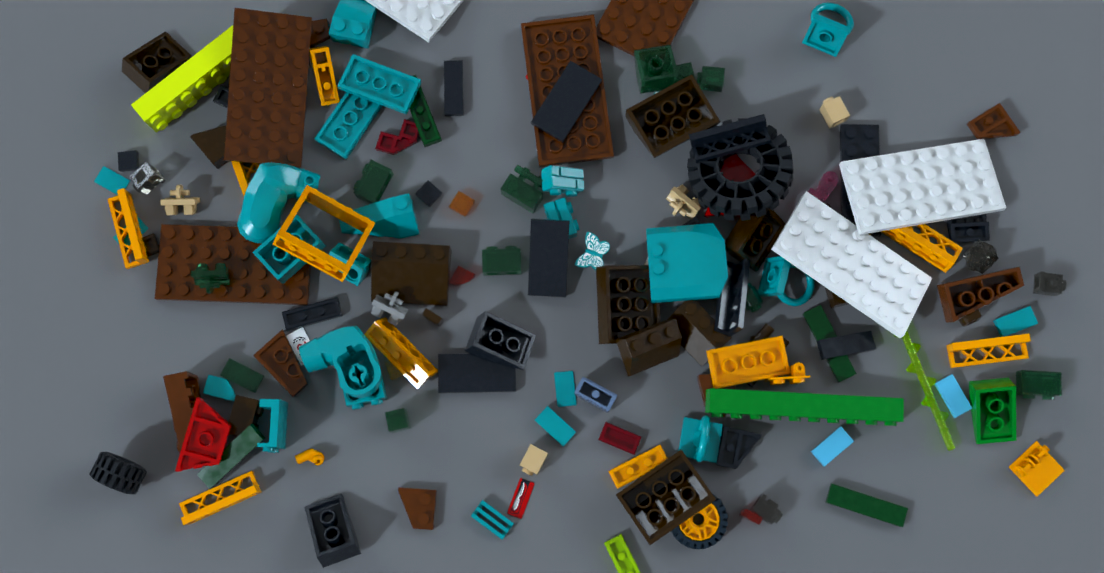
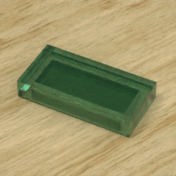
[220,358,264,393]

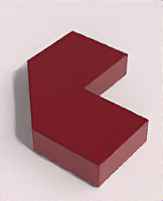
[375,119,420,155]

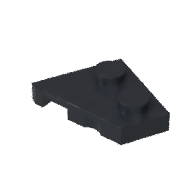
[716,426,762,469]

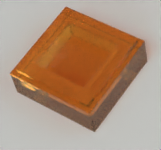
[449,191,475,217]

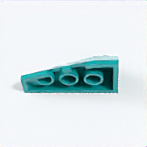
[339,193,420,239]

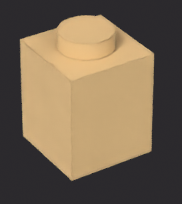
[819,96,850,129]
[520,444,548,476]

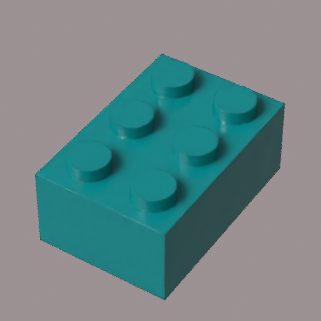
[252,215,326,284]

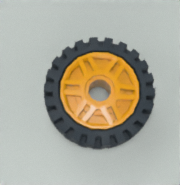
[671,494,728,549]

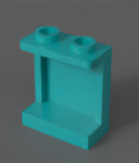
[257,399,288,453]

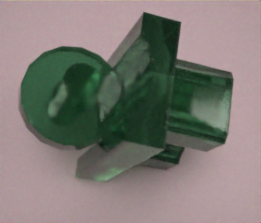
[191,263,231,294]

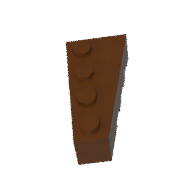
[937,267,1024,322]
[163,371,201,452]

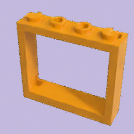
[273,185,375,282]

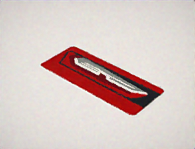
[507,478,534,519]

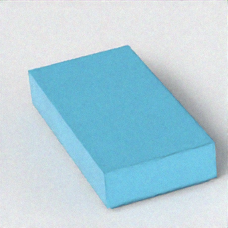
[934,374,972,418]
[810,426,854,467]

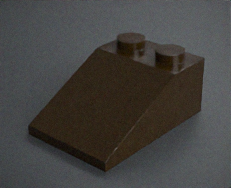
[122,31,192,93]

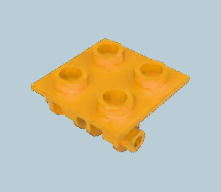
[764,362,810,385]
[1009,441,1065,497]

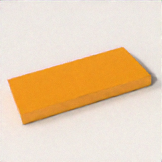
[706,335,791,389]

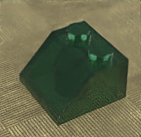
[634,45,679,94]

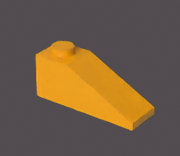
[309,46,340,106]

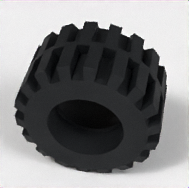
[89,452,147,494]

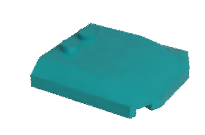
[646,223,728,303]

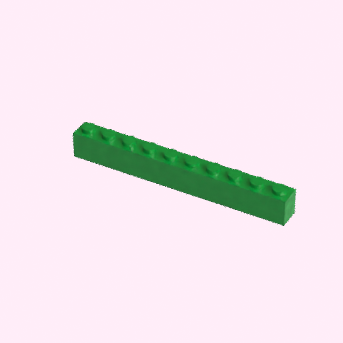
[705,388,904,426]

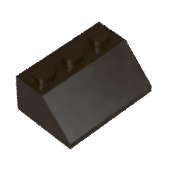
[725,207,786,272]
[667,300,732,367]
[616,319,682,376]

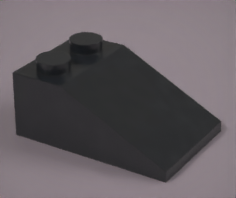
[465,311,536,370]
[304,493,361,568]

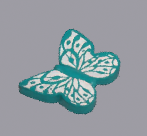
[575,232,610,270]

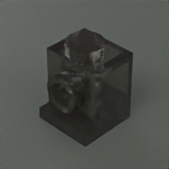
[130,162,165,194]
[1033,271,1066,296]
[750,494,783,524]

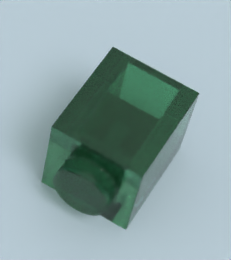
[696,66,725,92]
[385,408,411,433]

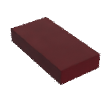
[598,422,641,455]

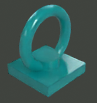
[802,3,854,57]
[757,256,815,306]
[678,415,723,463]

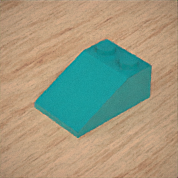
[329,0,378,49]

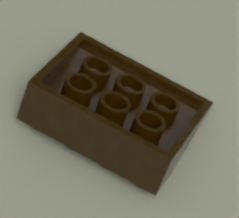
[625,74,721,158]
[371,241,452,306]
[596,265,660,344]
[616,450,716,545]

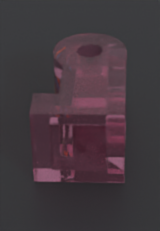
[808,171,839,203]

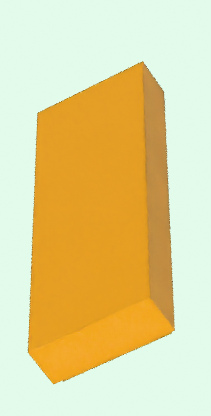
[608,444,668,489]

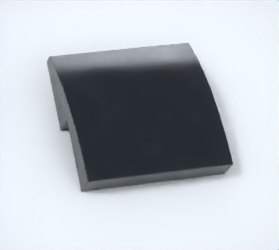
[946,214,990,242]

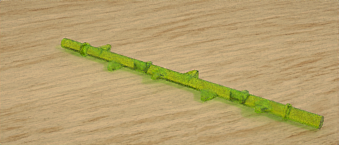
[893,331,955,451]

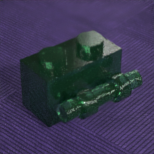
[500,165,543,214]

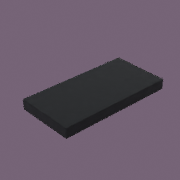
[531,61,602,143]
[528,219,570,297]
[438,354,516,393]

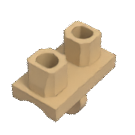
[160,184,200,215]
[666,184,701,219]

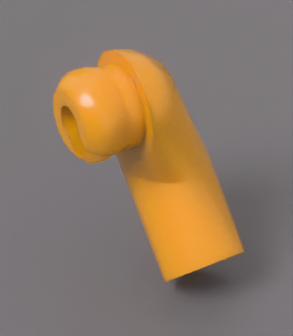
[295,448,324,466]

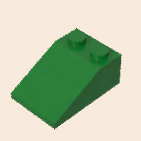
[969,378,1017,444]

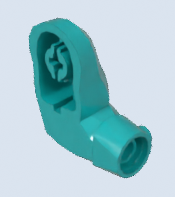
[237,162,320,243]
[299,326,382,398]

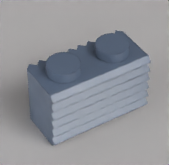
[574,377,617,413]

